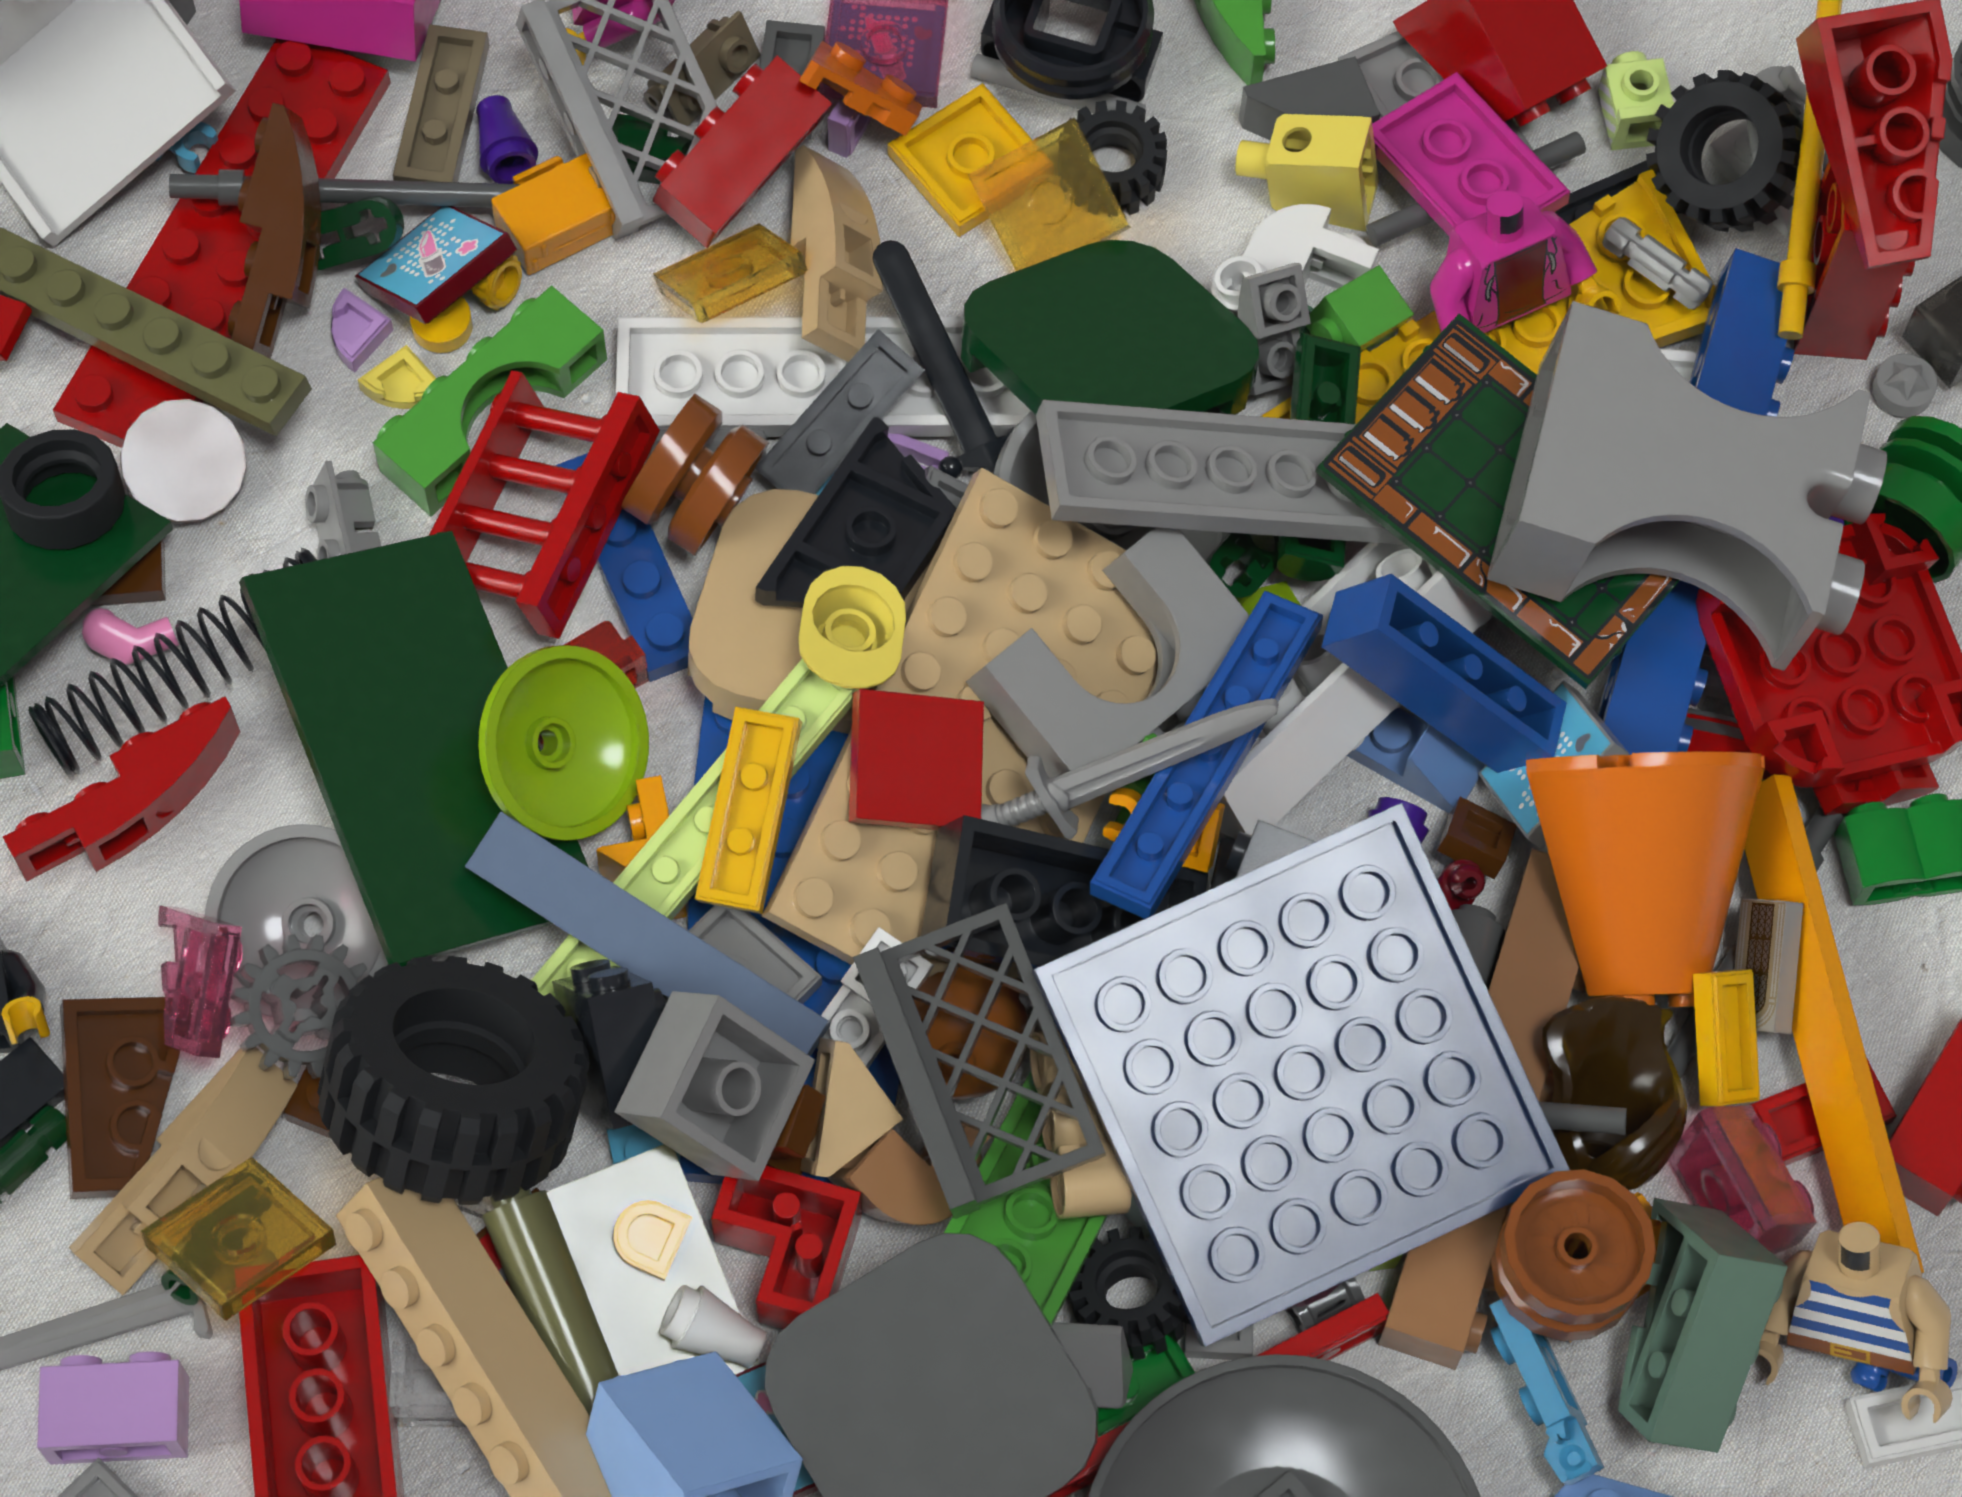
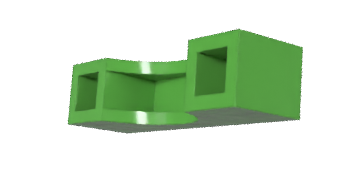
[372,285,607,517]

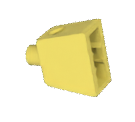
[1235,114,1379,232]

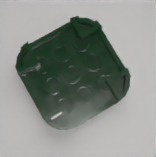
[961,240,1260,415]

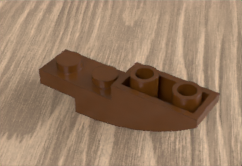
[228,103,321,359]

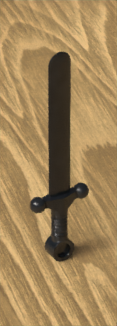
[873,240,1016,478]

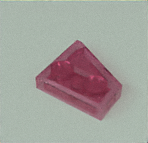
[158,905,243,1058]

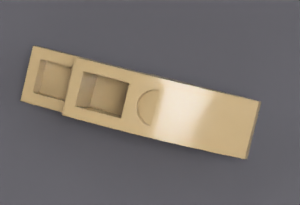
[791,145,883,362]
[69,1047,298,1295]

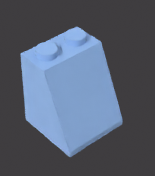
[586,1351,803,1497]

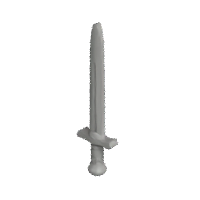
[981,698,1279,839]
[0,1245,279,1371]

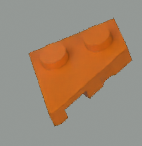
[799,41,922,136]

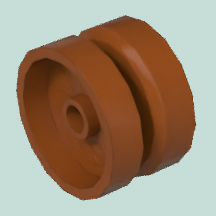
[621,394,769,556]
[1491,1169,1656,1341]

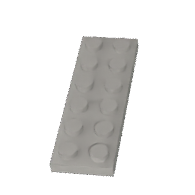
[1036,400,1406,545]

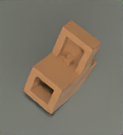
[827,1117,991,1225]

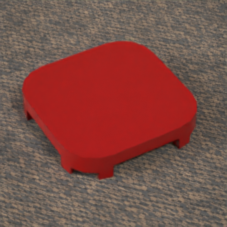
[1696,513,1962,788]

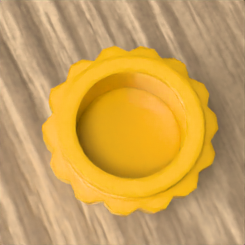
[471,255,522,310]

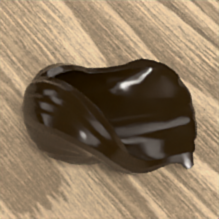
[1542,996,1687,1190]

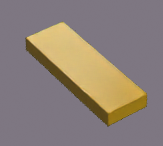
[695,707,802,914]

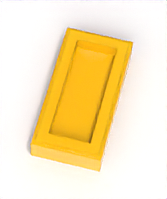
[1693,969,1760,1106]

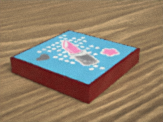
[355,206,517,324]

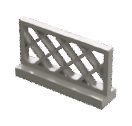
[516,0,717,241]

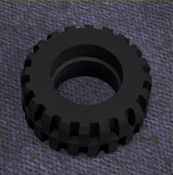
[317,956,590,1205]

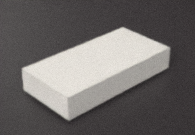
[1845,1374,1962,1469]

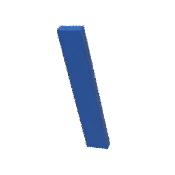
[1090,591,1323,919]

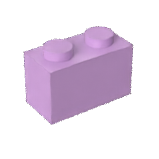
[37,1352,189,1465]

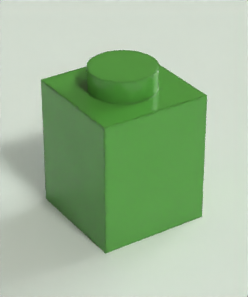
[1306,265,1414,352]

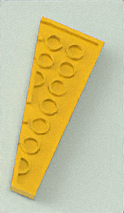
[1260,169,1715,424]

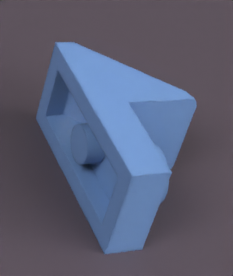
[1347,707,1485,814]

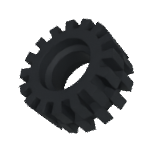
[1058,100,1168,218]
[1069,1226,1191,1360]

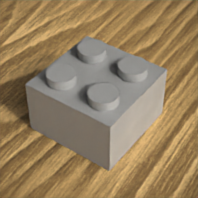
[614,991,815,1181]

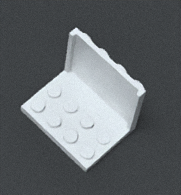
[0,0,236,247]

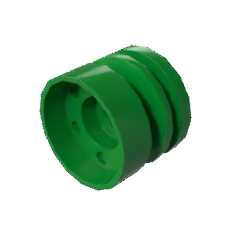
[1844,416,1962,583]

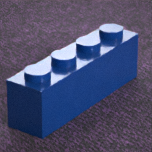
[1321,573,1567,773]

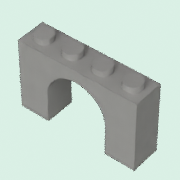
[966,527,1250,778]

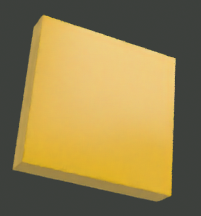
[887,83,1055,237]

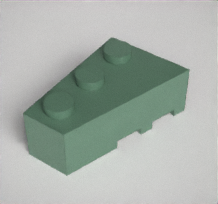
[1618,1198,1788,1453]

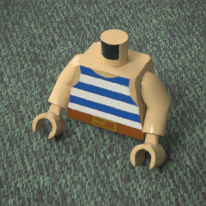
[1758,1222,1953,1423]

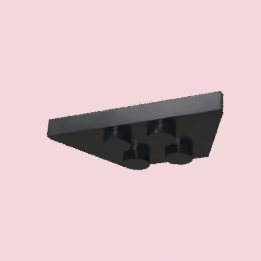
[755,416,957,607]

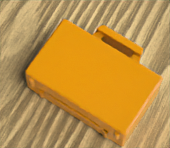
[491,153,616,275]

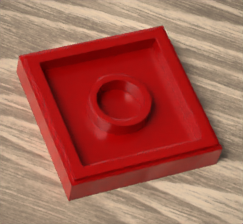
[849,689,984,830]

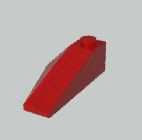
[1796,0,1953,270]

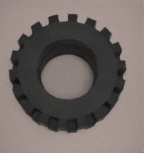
[1646,70,1803,232]

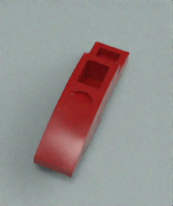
[3,696,240,882]

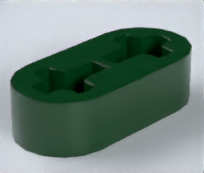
[317,196,404,270]

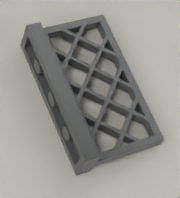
[853,903,1106,1219]

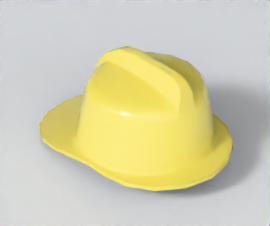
[798,566,906,689]

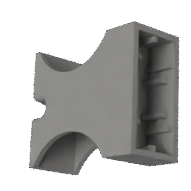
[1487,301,1887,671]

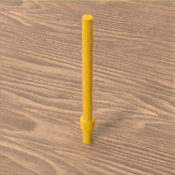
[1777,0,1842,340]

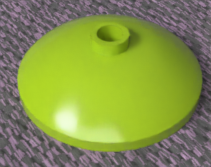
[478,645,649,840]

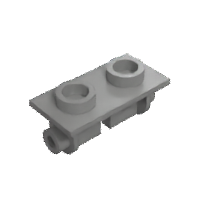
[305,461,381,560]

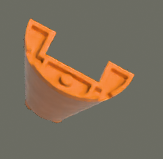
[1526,752,1765,1007]

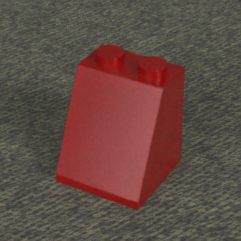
[1393,0,1607,128]

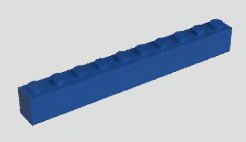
[1597,248,1808,755]

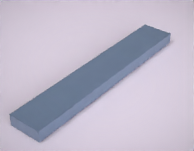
[465,812,831,1056]

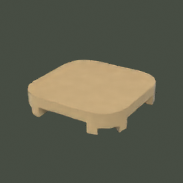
[688,489,934,734]

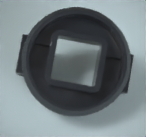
[981,0,1163,102]

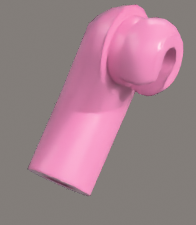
[82,608,179,665]

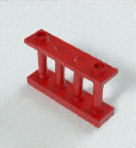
[429,370,660,639]

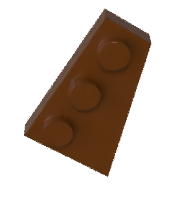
[60,996,196,1199]

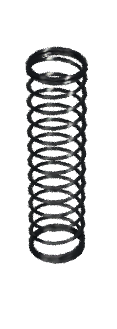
[28,547,317,777]

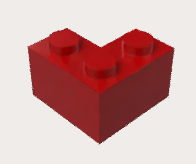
[711,1166,862,1329]

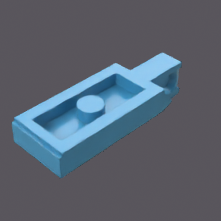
[1489,1299,1605,1486]

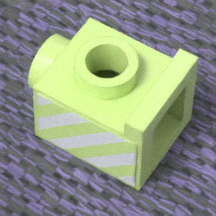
[1598,51,1675,150]

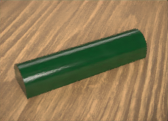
[1277,333,1361,581]

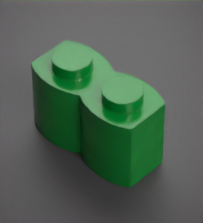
[1834,793,1962,905]

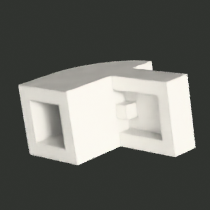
[1243,204,1379,289]

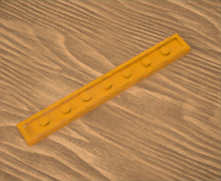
[1744,774,1924,1274]

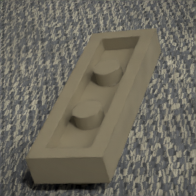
[393,24,490,182]

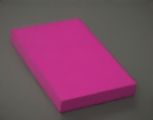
[1372,72,1571,237]

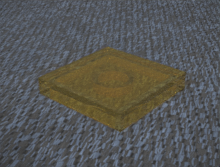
[968,118,1131,271]
[653,223,808,323]
[141,1157,337,1321]

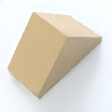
[800,1038,903,1177]

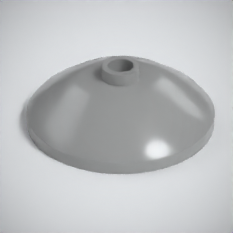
[204,824,388,1022]

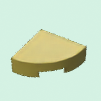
[357,345,436,409]

